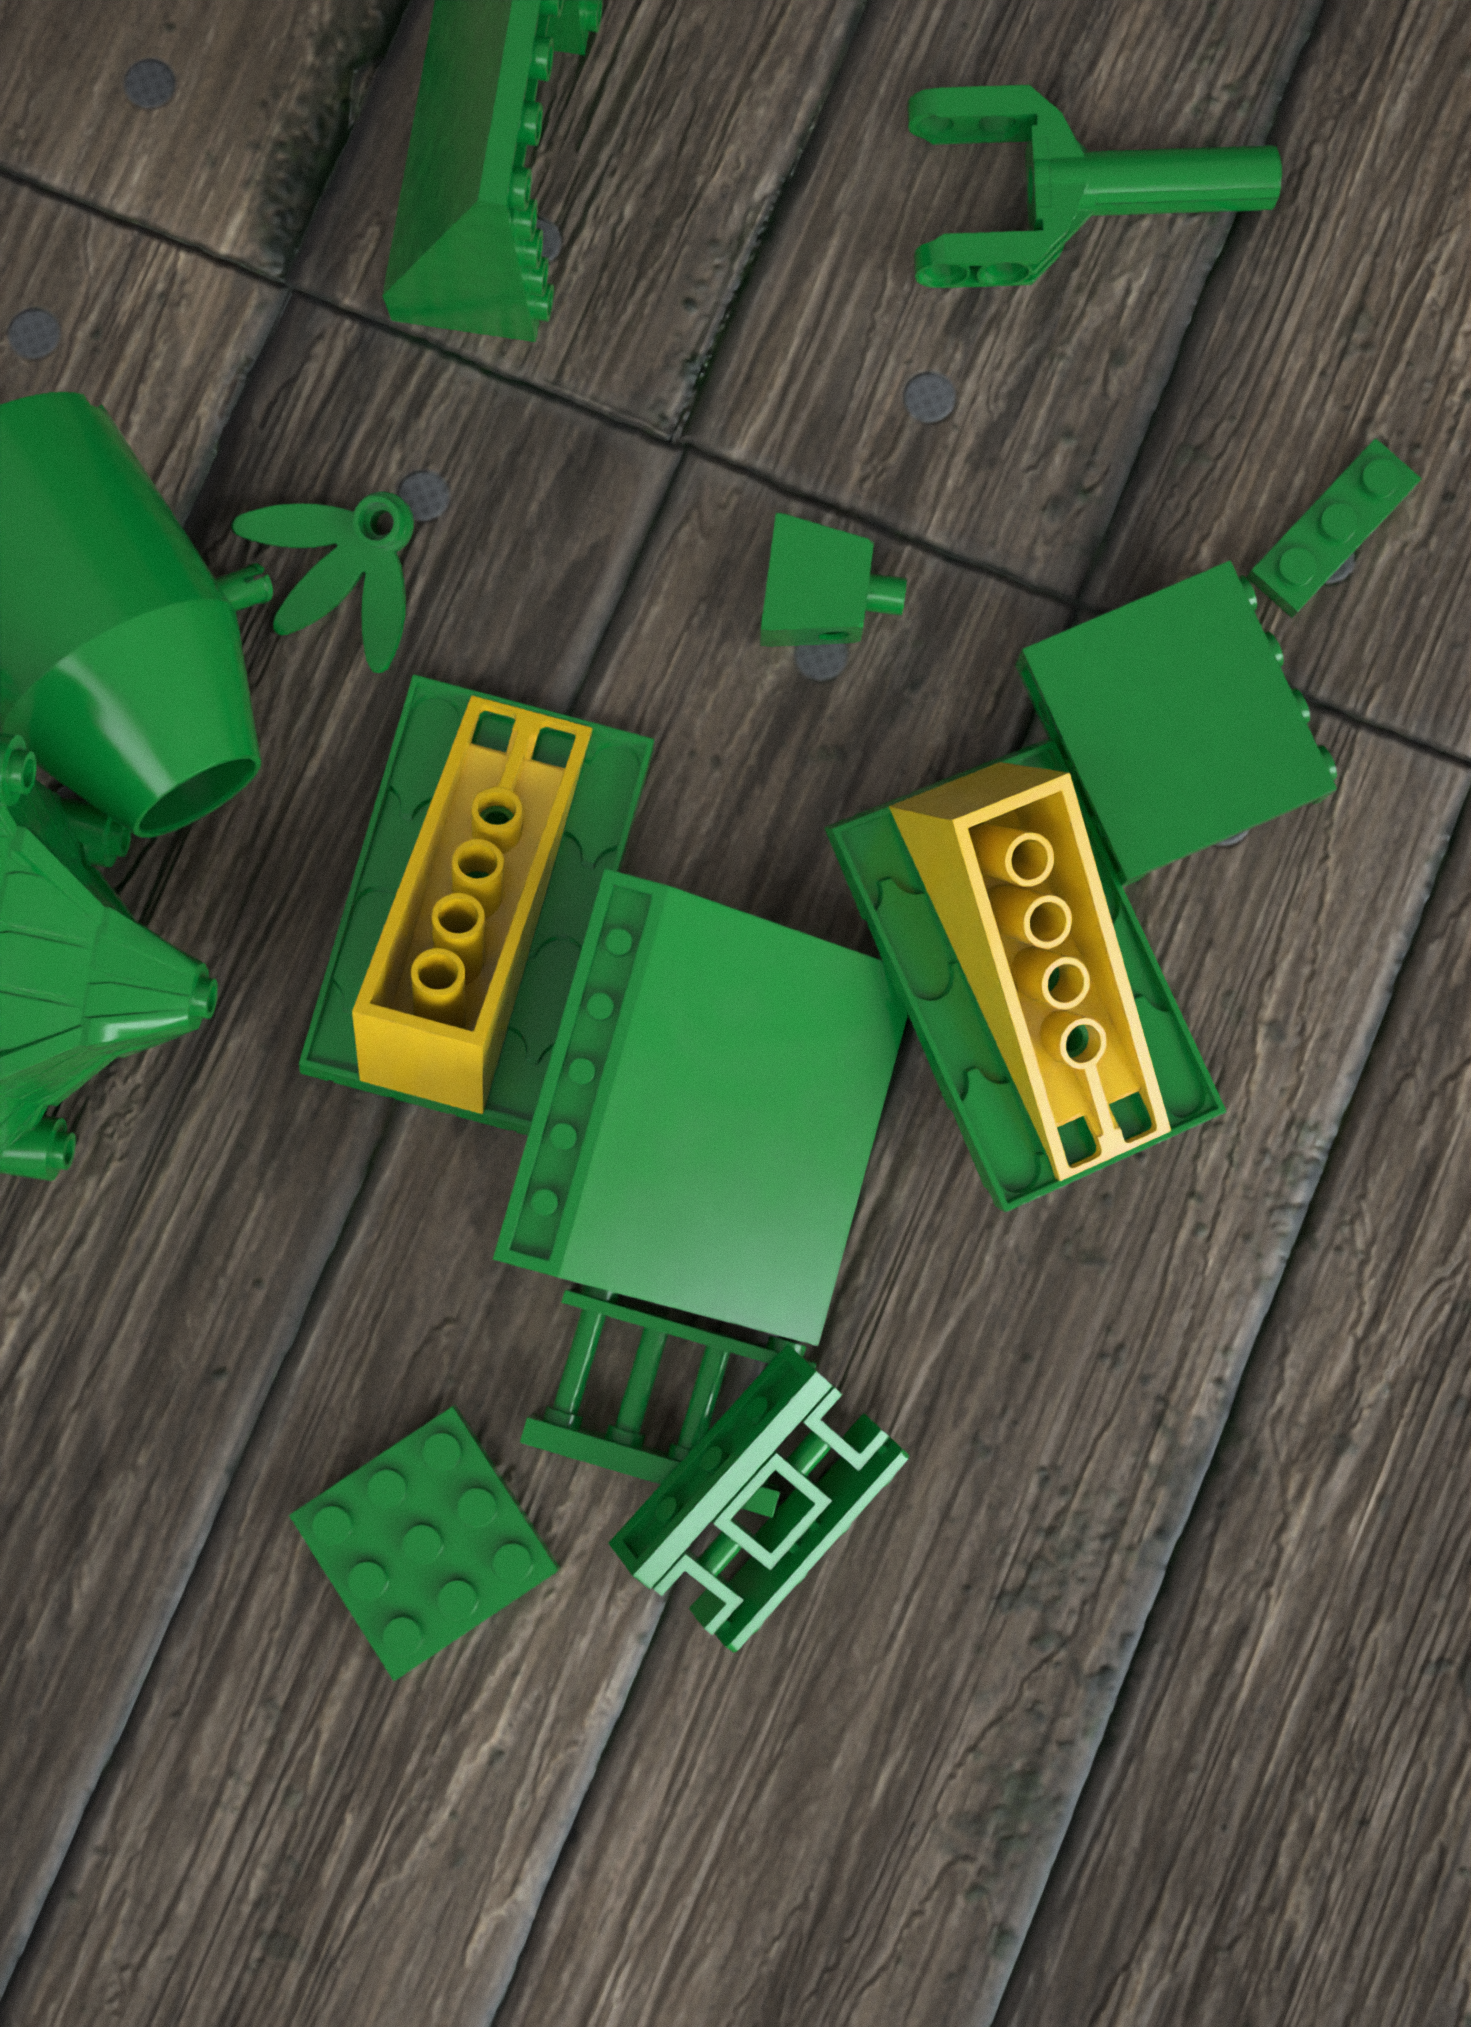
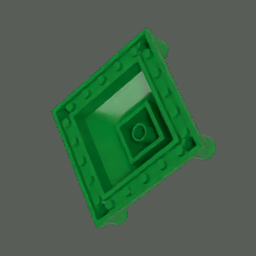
[0,732,218,1181]

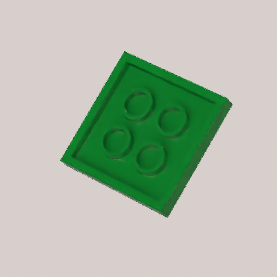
[289,1404,560,1681]

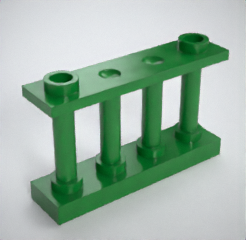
[520,1284,816,1518]

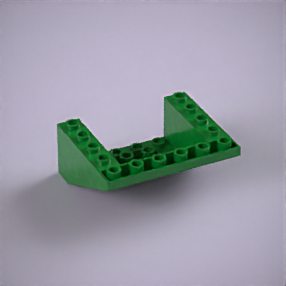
[382,0,603,342]
[493,868,908,1346]

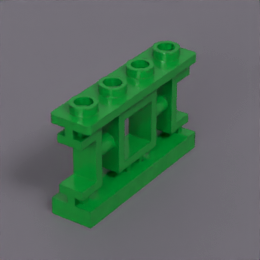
[608,1344,909,1653]

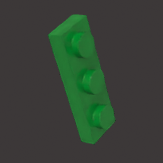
[1246,438,1422,618]

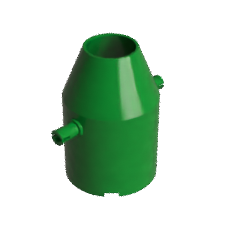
[0,392,273,838]

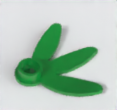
[231,491,414,673]

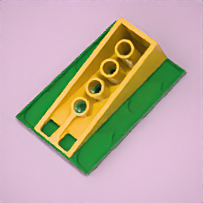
[299,674,655,1136]
[824,739,1227,1213]

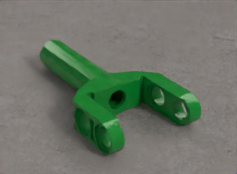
[907,85,1282,288]

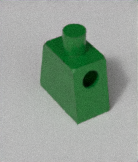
[760,513,907,647]

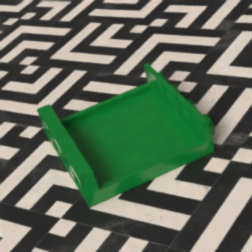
[1015,560,1337,887]

